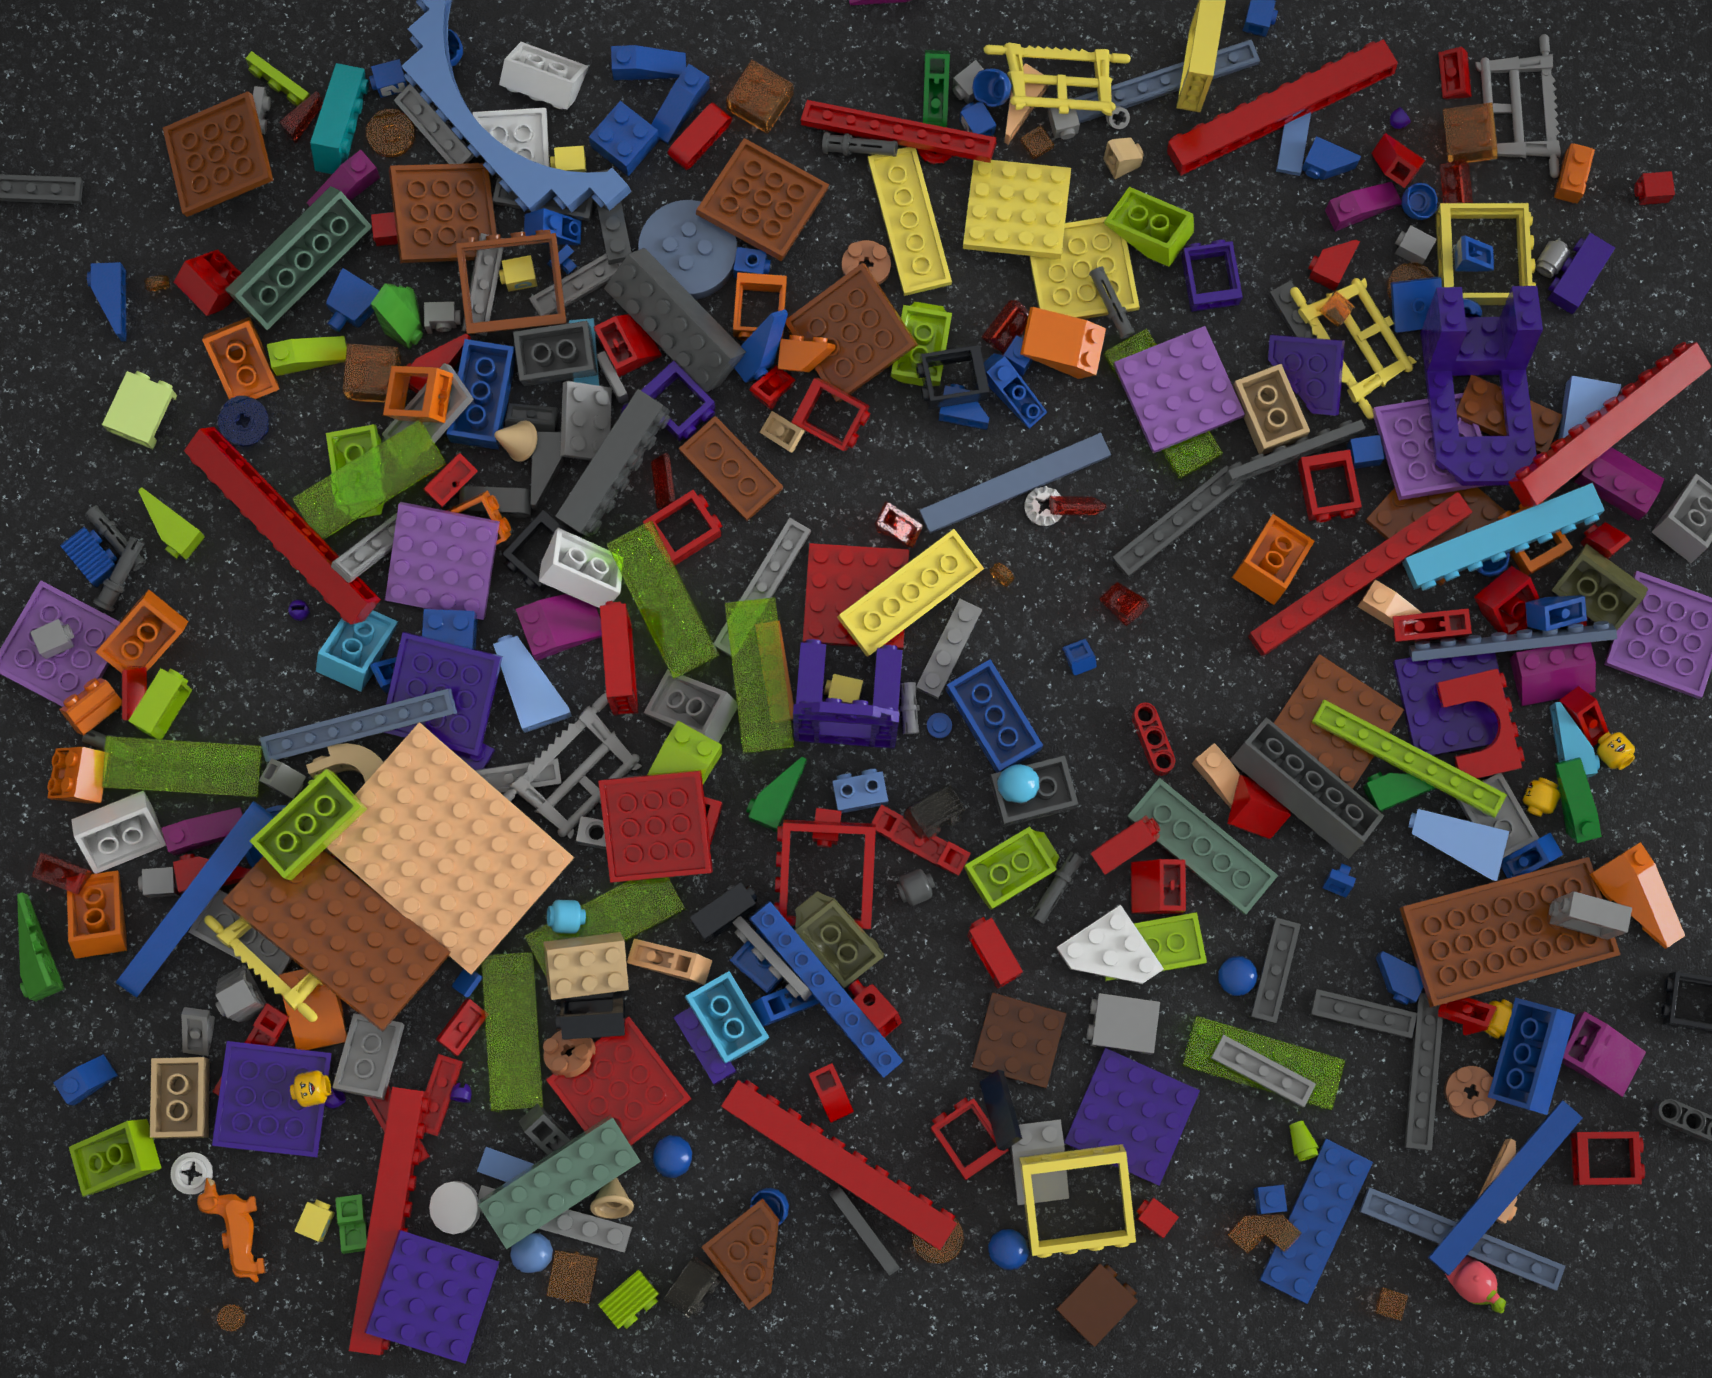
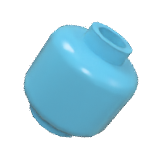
[547,900,586,933]

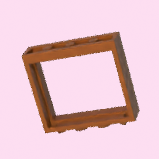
[456,229,566,334]

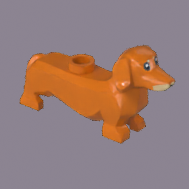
[197,1177,266,1283]

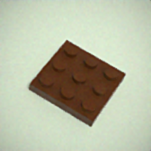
[971,992,1067,1089]

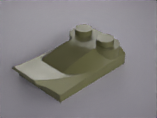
[794,891,884,988]

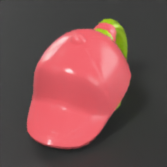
[1445,1255,1506,1313]

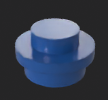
[927,713,952,738]

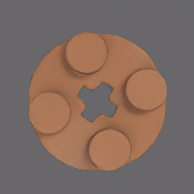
[842,240,891,285]
[543,1030,596,1078]
[1444,1066,1496,1118]

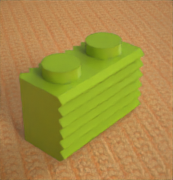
[598,1270,659,1329]

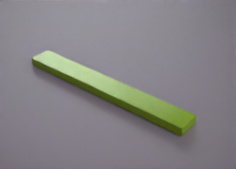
[1312,700,1507,818]

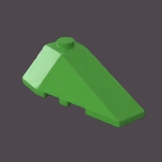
[371,283,423,349]
[17,892,65,1001]

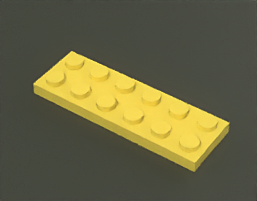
[868,147,952,296]
[837,529,984,657]

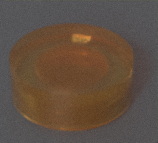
[144,275,170,291]
[990,563,1014,587]
[217,1304,245,1331]

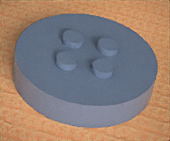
[638,200,737,300]

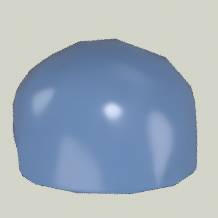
[510,1233,553,1273]

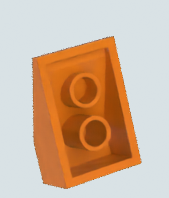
[1020,307,1106,379]
[202,317,280,408]
[1232,514,1315,605]
[96,589,189,673]
[67,870,127,959]
[278,969,347,1050]

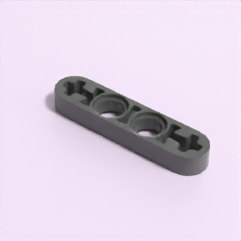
[829,1186,900,1276]

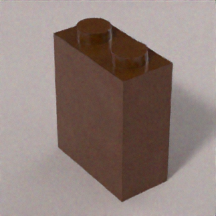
[1055,1263,1138,1347]

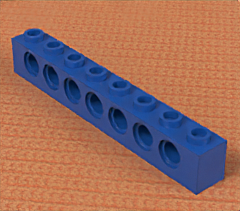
[748,901,903,1078]

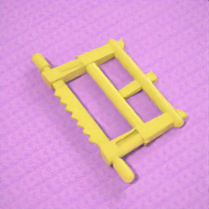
[983,43,1131,116]
[1290,278,1417,419]
[204,915,322,1022]

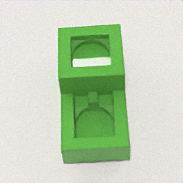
[336,1194,368,1254]

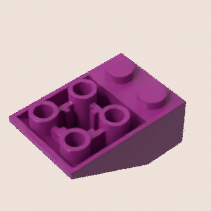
[1562,1011,1646,1097]

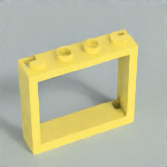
[1176,0,1226,112]
[1436,203,1536,305]
[1019,1144,1136,1258]

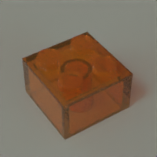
[726,60,794,134]
[1443,102,1498,165]
[342,344,401,402]

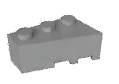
[215,964,267,1023]

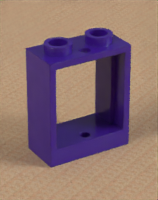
[1181,240,1243,312]
[641,361,716,442]

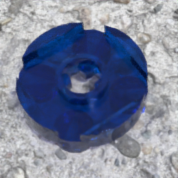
[218,396,270,446]

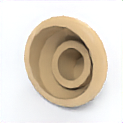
[494,420,538,462]
[590,1178,634,1219]

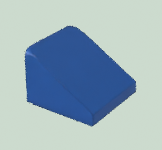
[1062,639,1097,675]
[452,969,482,998]

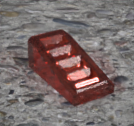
[280,92,323,143]

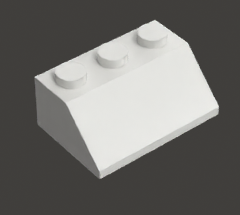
[499,42,588,109]
[539,528,624,608]
[71,790,166,874]

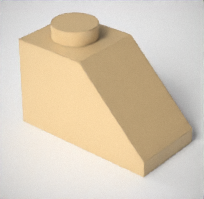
[1103,138,1144,179]

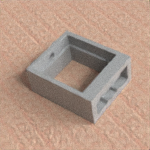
[1549,891,1632,940]

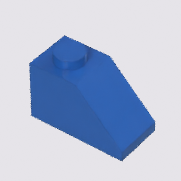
[1302,136,1361,180]
[939,384,989,430]
[1525,595,1587,631]
[1501,833,1563,878]
[1376,951,1424,1005]
[53,1054,118,1106]

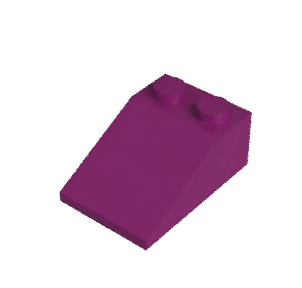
[516,594,602,661]

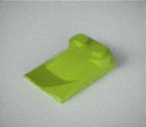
[891,302,952,386]
[326,424,387,519]
[964,826,1059,910]

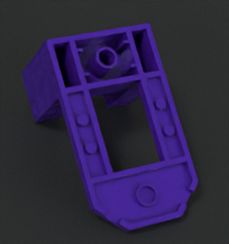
[1421,286,1543,486]
[793,639,903,749]

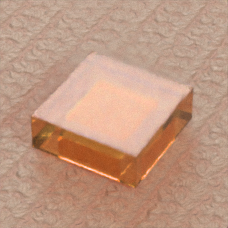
[1020,125,1054,160]
[1320,291,1355,327]
[1375,1288,1408,1321]

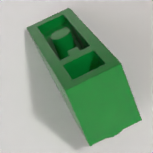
[923,50,950,127]
[746,757,807,832]
[1555,757,1602,843]
[1363,772,1436,812]

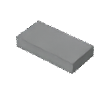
[596,351,629,404]

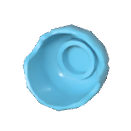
[998,764,1039,803]

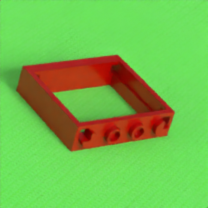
[600,601,638,715]
[774,820,876,929]

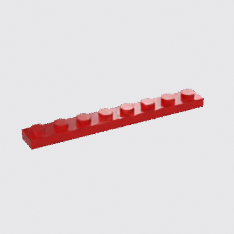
[801,100,996,163]

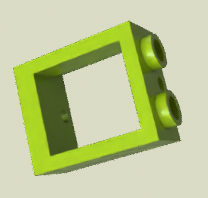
[128,668,192,742]

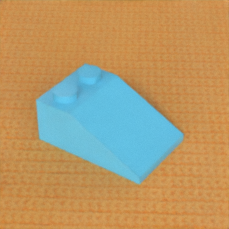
[316,610,398,692]

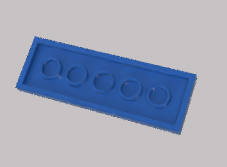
[1259,1139,1373,1304]

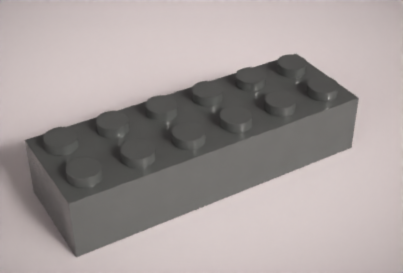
[604,248,746,393]
[555,389,671,537]
[1230,717,1384,859]

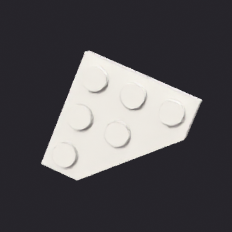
[473,108,550,167]
[1056,905,1164,984]

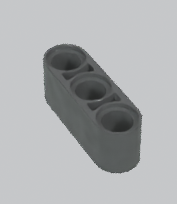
[459,486,531,518]
[1652,1099,1712,1144]

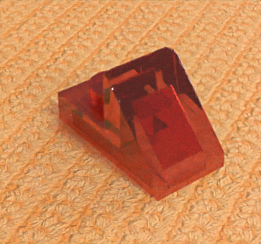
[875,502,923,548]
[1099,582,1150,626]

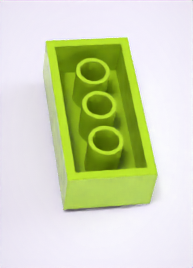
[250,769,367,880]

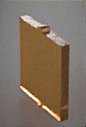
[547,1250,598,1304]

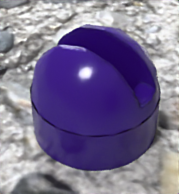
[1390,107,1411,129]
[288,600,310,621]
[450,1082,472,1103]
[325,1086,346,1108]

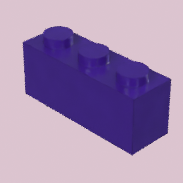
[1547,233,1615,315]
[674,1007,737,1086]

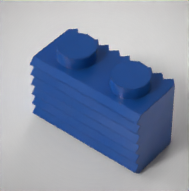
[60,527,118,587]

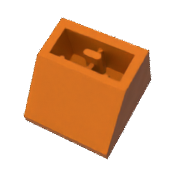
[47,747,109,804]

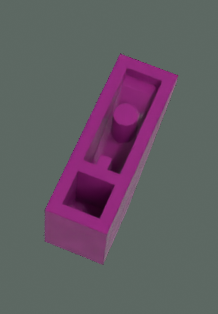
[307,150,380,207]
[1325,182,1401,232]
[161,807,243,856]

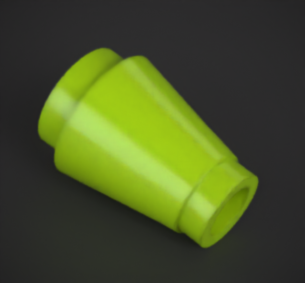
[1289,1121,1319,1161]

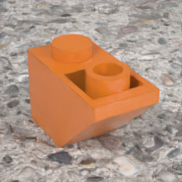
[778,335,835,373]

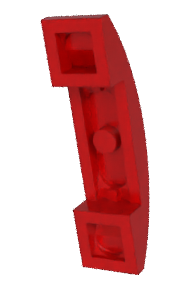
[871,804,971,876]
[212,1003,289,1096]

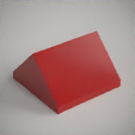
[1227,775,1291,839]

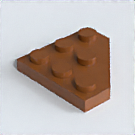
[702,1199,779,1310]

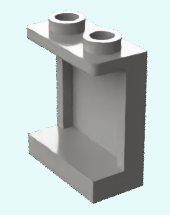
[1087,993,1160,1055]

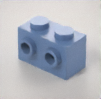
[832,769,888,813]

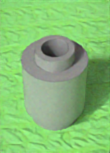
[1535,240,1570,278]

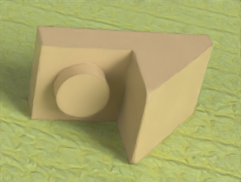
[760,411,806,453]

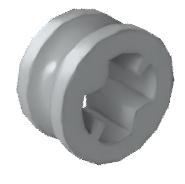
[1106,106,1130,129]

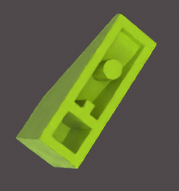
[267,336,350,376]
[139,487,205,560]

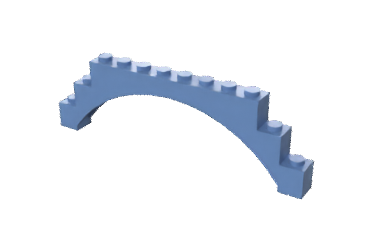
[402,0,632,213]

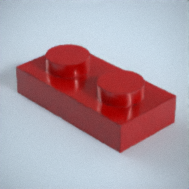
[436,998,489,1056]

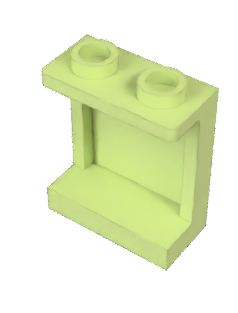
[102,371,177,449]

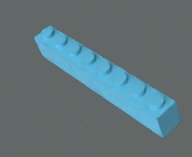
[1402,483,1605,591]

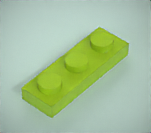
[245,51,313,109]

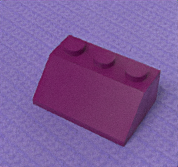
[1574,447,1664,521]
[1509,642,1596,707]

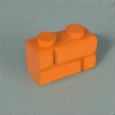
[1554,143,1595,203]
[60,678,122,735]

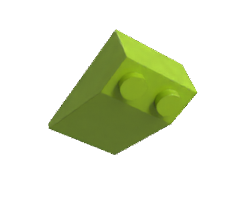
[1104,187,1194,267]
[647,721,722,784]
[69,1119,162,1197]

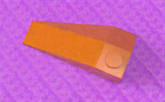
[1590,842,1685,949]

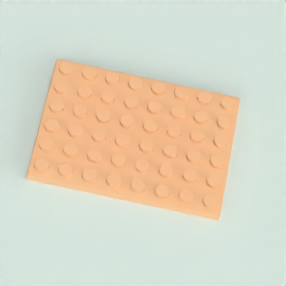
[327,722,574,975]

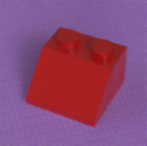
[1474,566,1540,635]

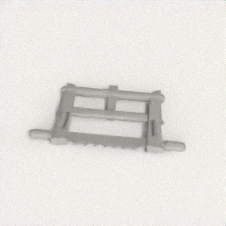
[1475,34,1561,178]
[503,693,642,839]

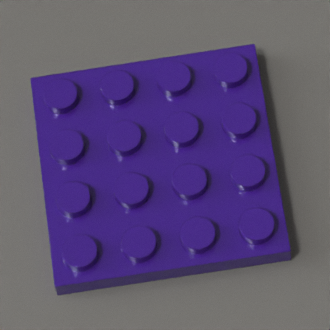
[384,632,503,756]
[1393,653,1505,756]
[212,1041,332,1157]
[1064,1048,1200,1186]
[365,1230,499,1364]

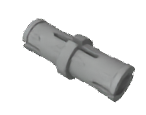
[899,682,920,734]

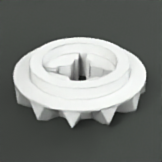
[1025,486,1065,526]
[171,1152,213,1194]

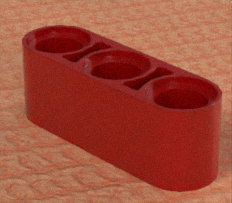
[667,103,732,170]
[1132,703,1175,776]

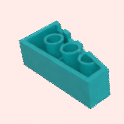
[310,63,369,174]

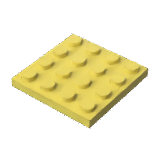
[963,160,1071,259]
[1029,216,1140,319]

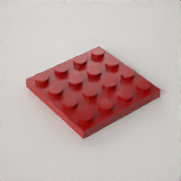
[803,543,909,650]
[598,770,713,882]
[546,1017,692,1146]

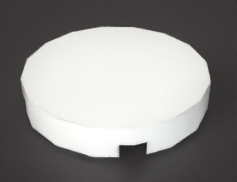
[429,1181,481,1234]

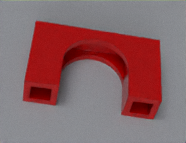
[1435,669,1525,778]

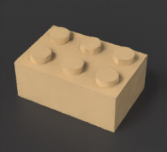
[1233,364,1310,455]
[543,932,629,1000]
[150,1057,210,1139]

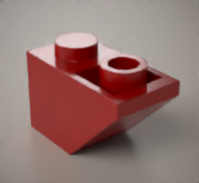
[1371,133,1426,188]
[809,1063,854,1123]

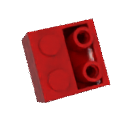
[174,249,242,316]
[594,314,662,377]
[1131,859,1186,914]

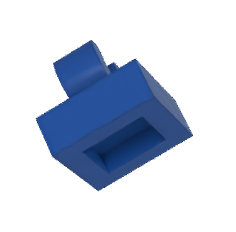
[547,244,577,274]
[1322,863,1356,898]

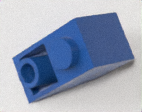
[524,208,582,245]

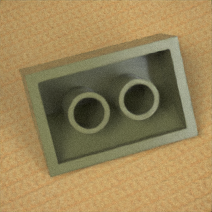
[1552,544,1648,630]

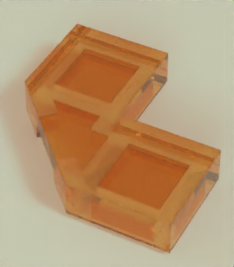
[1228,1214,1302,1254]

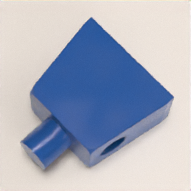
[326,268,379,332]

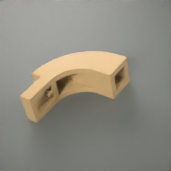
[306,743,384,783]

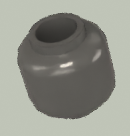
[896,868,936,906]

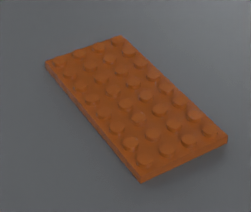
[222,850,451,1032]
[1400,857,1620,1008]

